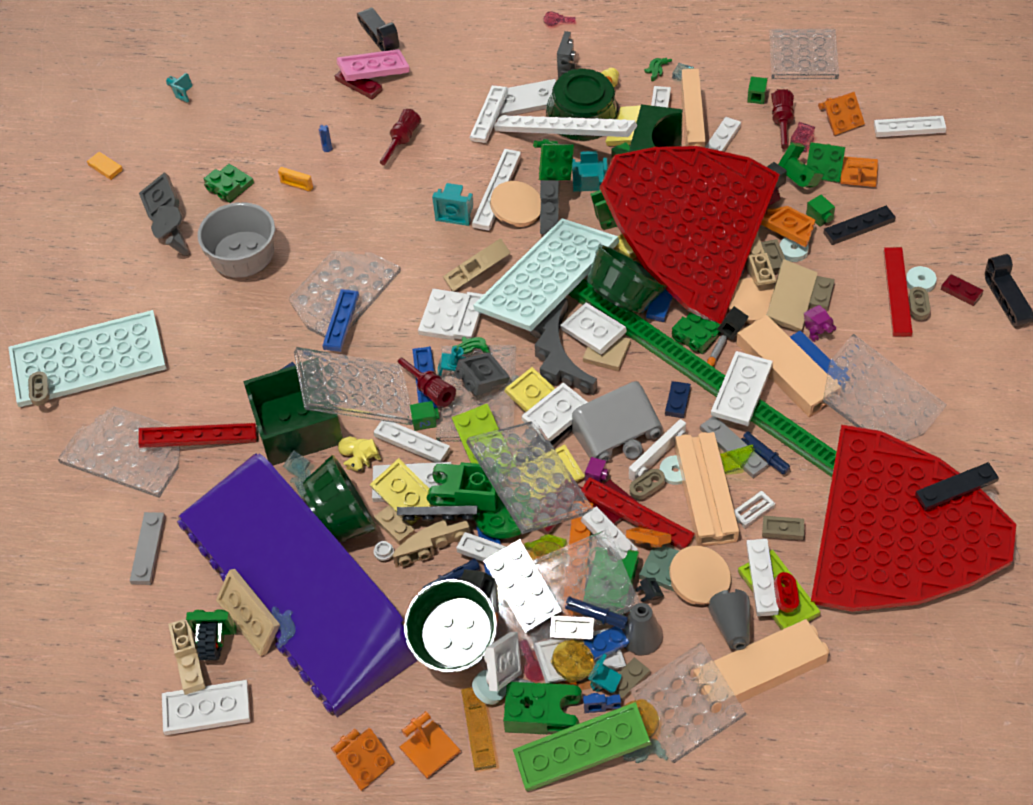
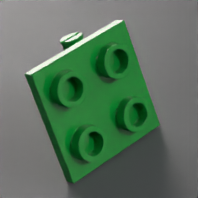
[533,139,574,180]
[807,142,846,182]

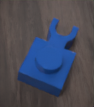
[583,693,621,714]

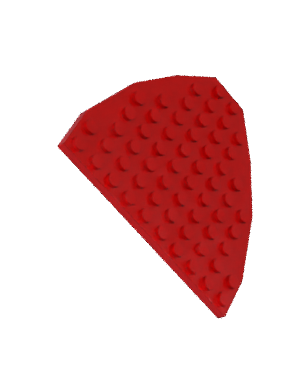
[600,146,780,324]
[811,425,1017,612]

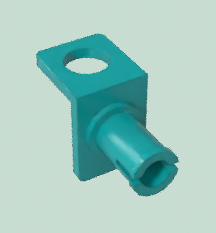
[166,73,193,102]
[437,346,467,377]
[588,653,622,693]

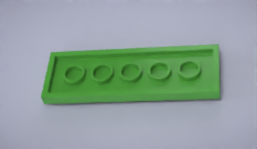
[513,702,651,792]

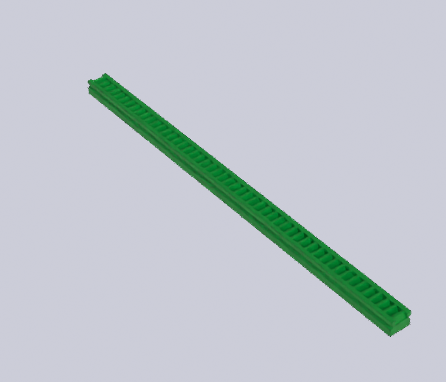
[568,279,837,477]

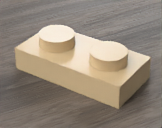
[374,505,415,545]

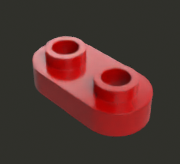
[774,572,799,613]

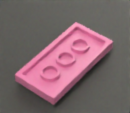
[337,49,409,81]

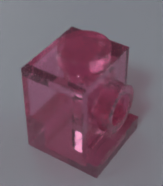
[790,122,815,152]

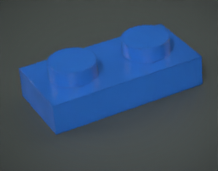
[582,626,629,662]

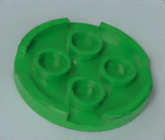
[474,490,534,538]

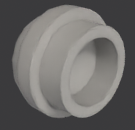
[623,439,643,459]

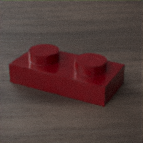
[941,274,984,306]

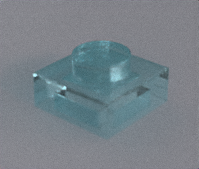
[672,63,694,81]
[283,451,311,478]

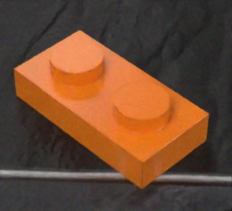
[626,527,671,548]

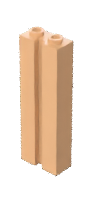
[681,69,705,147]
[737,315,841,417]
[674,432,739,546]
[693,619,829,715]

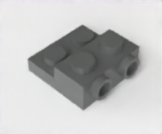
[557,31,577,78]
[455,352,510,396]

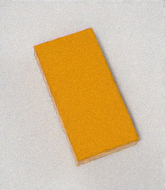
[87,152,123,180]
[278,167,313,192]

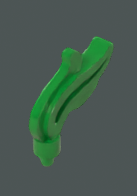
[644,58,672,81]
[452,337,490,354]

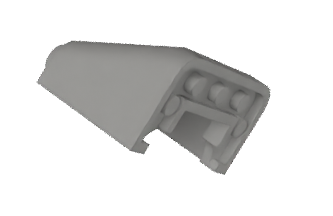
[572,381,663,462]

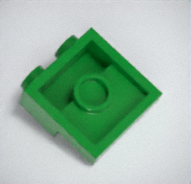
[203,164,254,203]
[672,312,721,355]

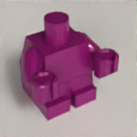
[803,305,836,342]

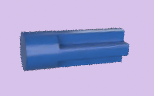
[318,125,332,152]

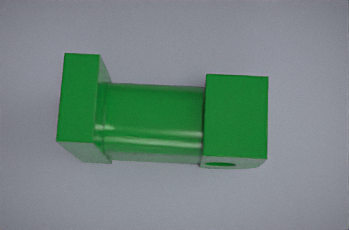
[778,142,824,188]
[590,190,618,230]

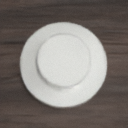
[374,541,394,561]

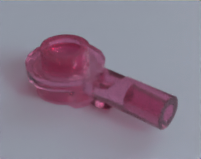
[543,11,575,26]
[519,639,543,681]

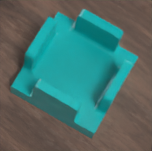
[572,151,607,192]
[432,183,474,226]

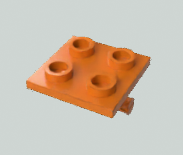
[818,91,865,135]
[840,156,878,187]
[399,711,461,779]
[331,728,394,791]

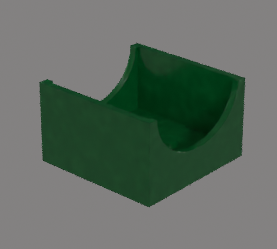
[629,104,683,152]
[243,359,343,466]

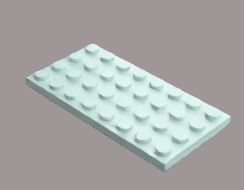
[473,218,619,331]
[8,310,166,407]

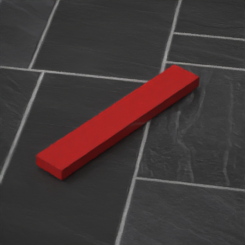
[883,247,913,337]
[138,423,256,448]
[579,477,695,550]

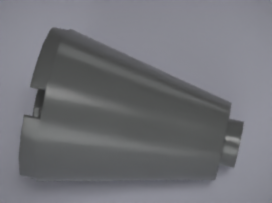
[708,589,750,650]
[622,603,662,656]

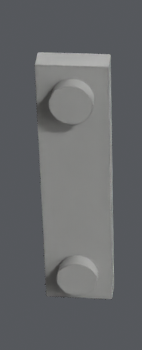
[700,416,768,478]
[130,512,165,585]

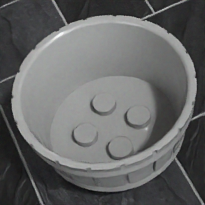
[198,202,275,278]

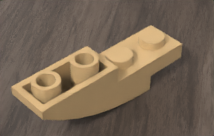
[745,232,776,285]
[443,238,511,292]
[393,520,470,568]
[168,619,206,695]

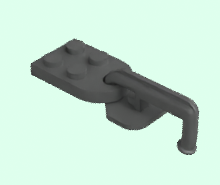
[139,172,189,256]

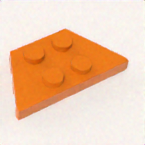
[761,206,815,247]

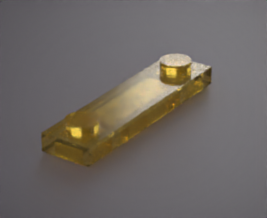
[461,687,496,771]

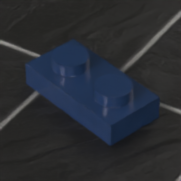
[665,381,691,419]

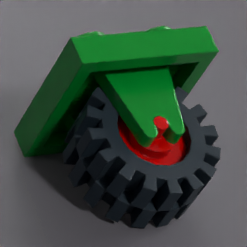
[186,609,237,660]

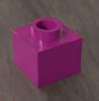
[585,457,609,483]

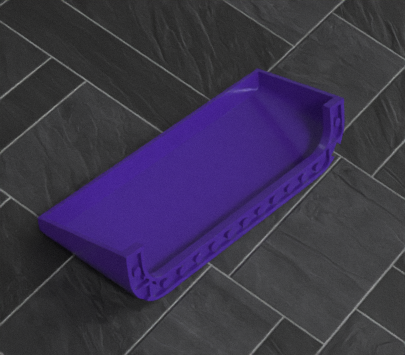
[177,453,418,718]

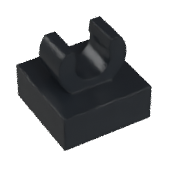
[636,578,664,602]

